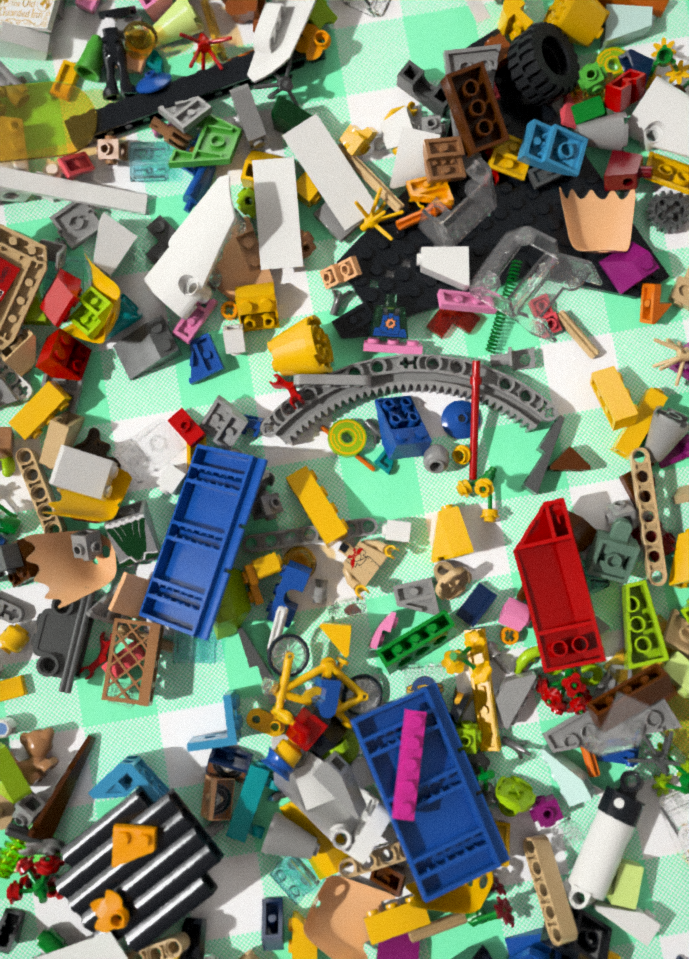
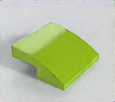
[68,286,114,340]

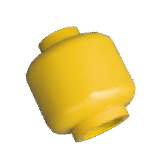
[0,623,30,655]

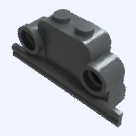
[31,587,98,694]

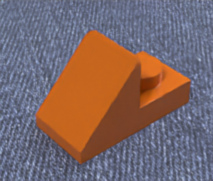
[639,283,672,324]

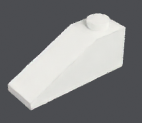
[592,900,661,947]

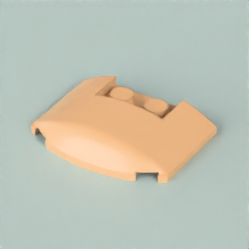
[210,216,275,302]

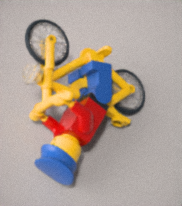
[260,633,383,782]

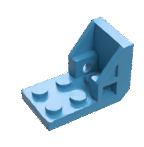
[88,756,170,802]

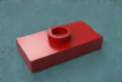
[167,408,207,449]

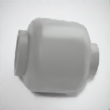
[423,444,449,474]

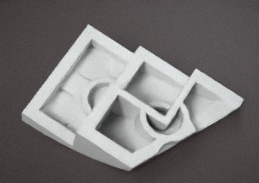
[389,126,441,190]

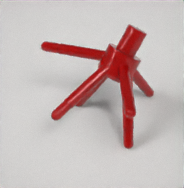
[179,33,232,70]

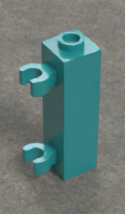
[226,760,279,843]

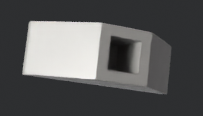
[495,670,538,729]

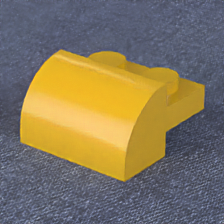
[497,0,533,40]

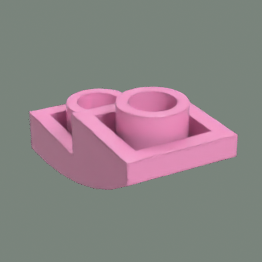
[369,611,399,649]

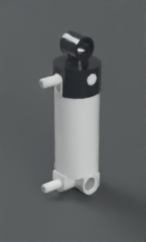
[562,770,646,909]

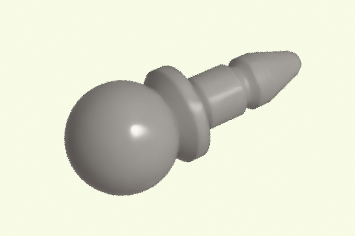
[487,641,510,675]

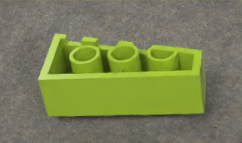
[621,580,669,670]

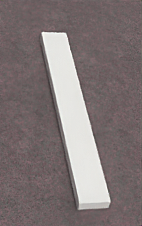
[0,167,148,215]

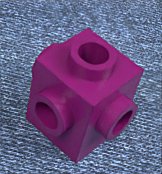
[529,794,564,828]

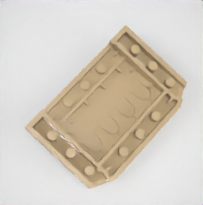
[0,224,48,352]

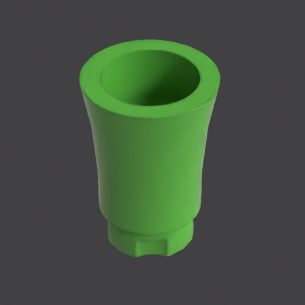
[74,35,104,82]

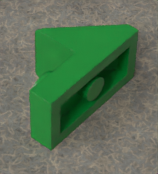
[571,96,608,125]

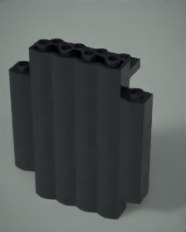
[54,786,224,953]

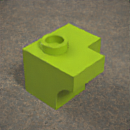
[307,0,338,30]

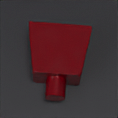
[604,150,654,191]

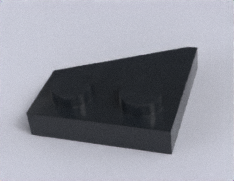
[331,302,375,339]
[176,917,207,959]

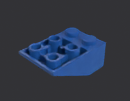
[375,396,432,460]

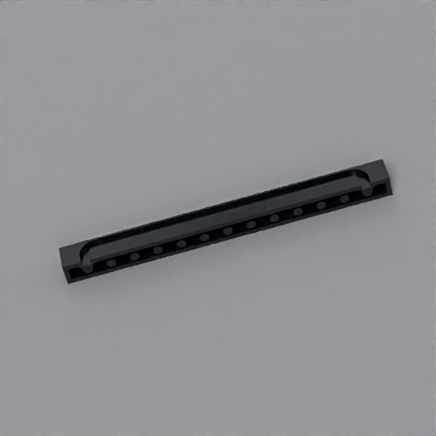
[64,35,326,150]

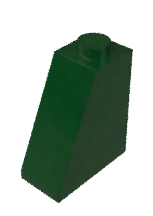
[271,95,323,134]

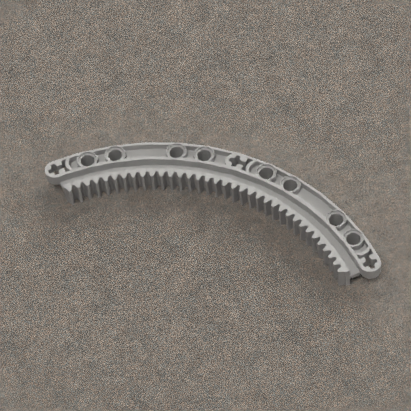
[260,354,558,446]

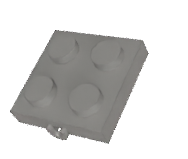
[49,202,99,250]

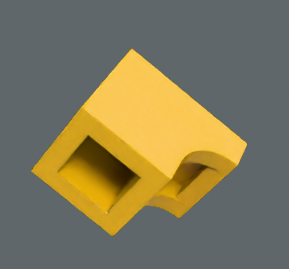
[338,124,379,156]

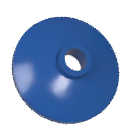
[135,70,172,94]
[441,400,480,439]

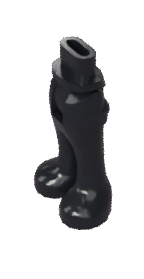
[101,27,139,101]

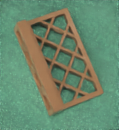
[101,618,165,707]

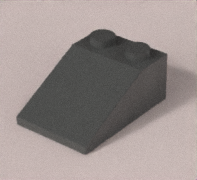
[113,315,183,381]

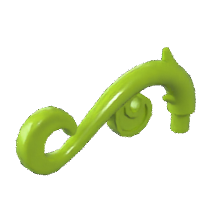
[514,645,603,686]

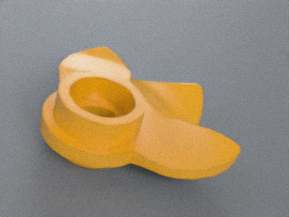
[295,23,331,61]
[90,890,130,932]

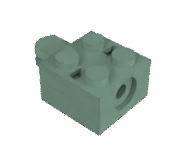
[584,517,640,584]

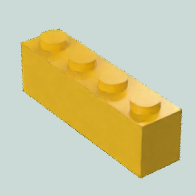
[286,466,349,548]

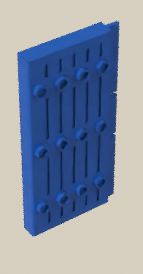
[139,444,268,641]
[349,682,510,903]

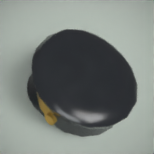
[449,686,475,726]

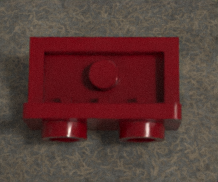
[631,514,676,562]

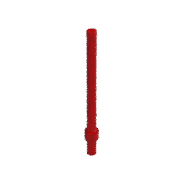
[469,360,482,480]

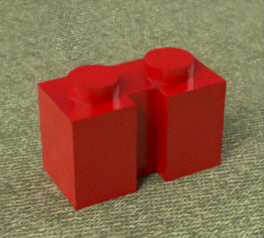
[604,69,646,112]

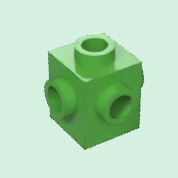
[577,61,608,97]

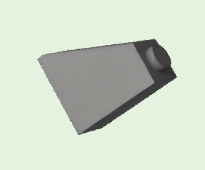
[229,83,268,150]

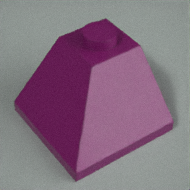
[599,241,660,295]

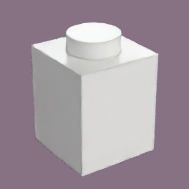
[223,324,246,356]
[156,463,186,496]
[381,520,411,543]

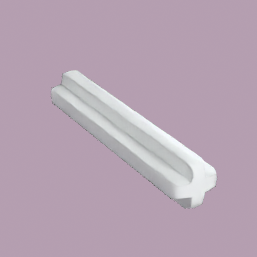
[266,605,289,656]

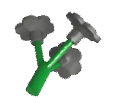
[468,751,498,806]

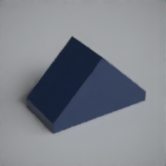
[618,49,654,86]

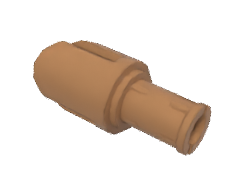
[149,116,194,151]

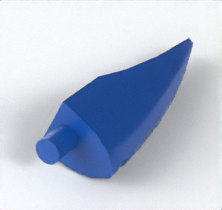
[183,165,217,213]

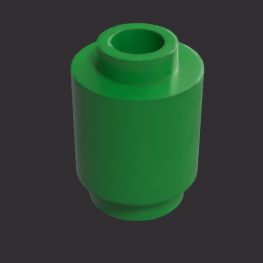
[36,927,68,954]

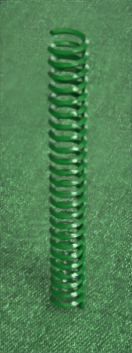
[485,259,523,354]

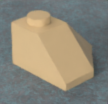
[0,328,36,377]

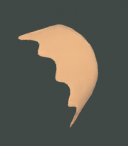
[559,187,635,254]
[24,530,117,608]
[303,876,395,959]

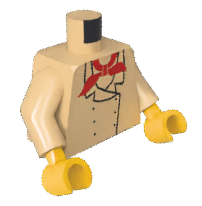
[338,539,399,600]

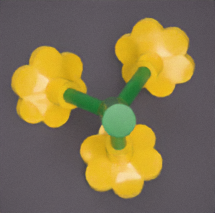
[441,631,492,685]

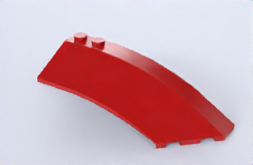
[513,497,607,673]

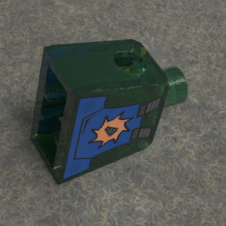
[368,294,408,339]

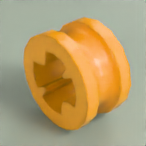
[221,301,238,321]
[499,626,519,645]

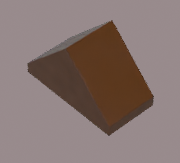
[547,446,591,472]
[369,864,407,897]

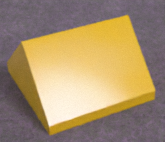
[319,621,351,658]

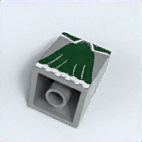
[104,499,160,567]

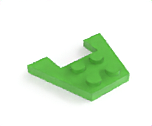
[168,114,242,169]

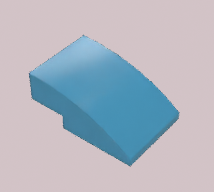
[517,119,589,177]

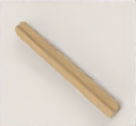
[338,143,405,212]

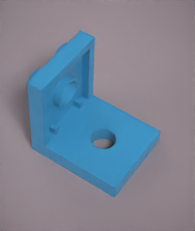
[187,690,243,752]

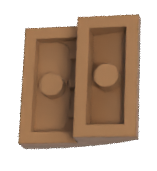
[423,136,467,184]

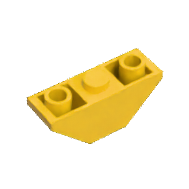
[288,911,318,959]

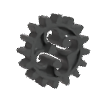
[646,190,689,234]

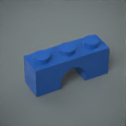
[266,560,312,628]

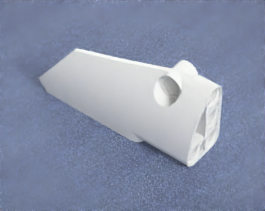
[247,0,317,83]
[626,76,689,158]
[143,175,236,320]
[271,734,390,864]

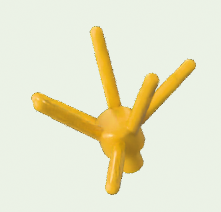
[354,187,404,241]

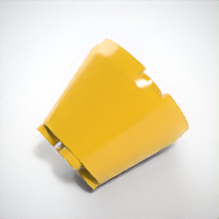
[543,0,610,48]
[267,315,334,376]

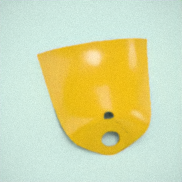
[62,254,121,344]

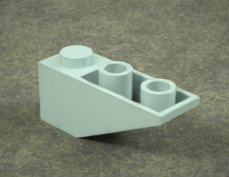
[541,743,595,807]

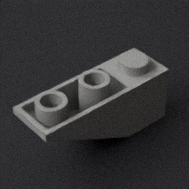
[312,751,367,820]

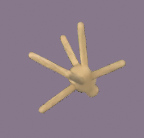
[652,338,689,386]

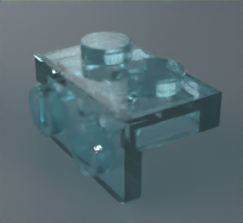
[270,856,320,905]

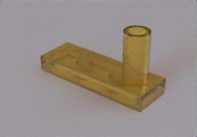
[193,0,228,64]

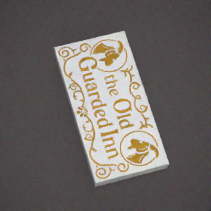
[0,0,60,32]

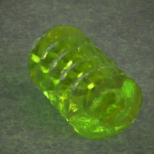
[0,836,28,879]

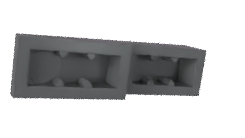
[521,415,565,495]
[237,627,278,704]

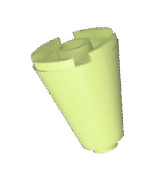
[150,0,206,45]

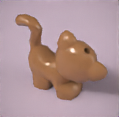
[9,728,60,786]

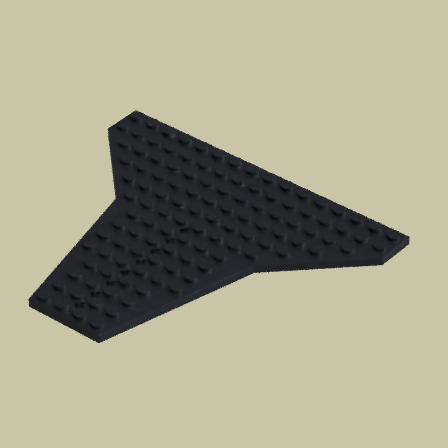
[337,28,670,320]

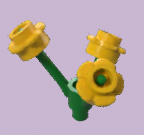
[456,466,500,523]

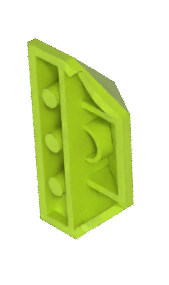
[213,568,251,640]

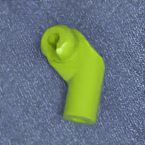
[0,457,15,477]

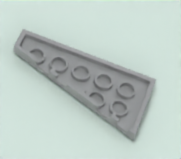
[443,44,501,172]
[542,697,682,753]

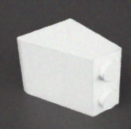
[92,212,137,278]
[49,445,119,501]

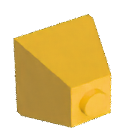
[430,504,474,563]
[668,529,689,589]

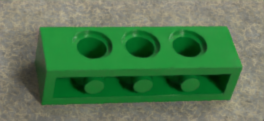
[376,609,458,675]

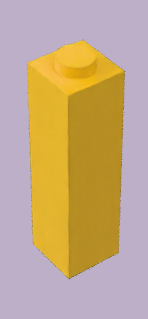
[610,387,668,460]

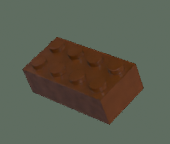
[440,61,510,159]

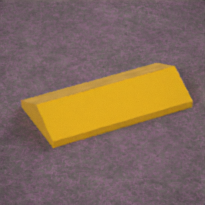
[643,151,689,195]
[279,801,351,880]

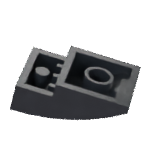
[540,906,612,959]

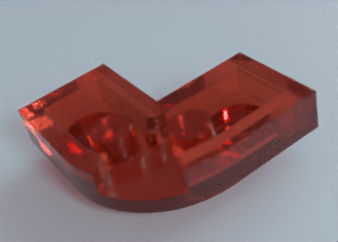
[426,309,481,339]

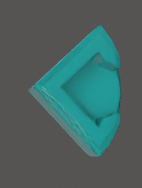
[145,48,164,72]
[374,449,393,475]

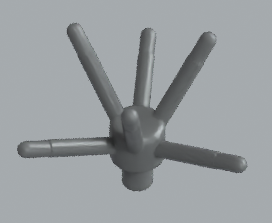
[253,54,299,106]
[627,731,681,774]

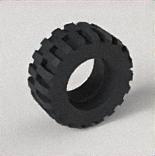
[507,22,580,106]

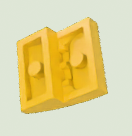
[487,134,529,181]

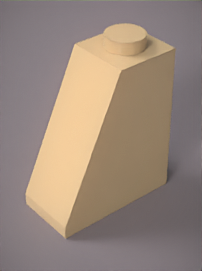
[39,410,85,470]

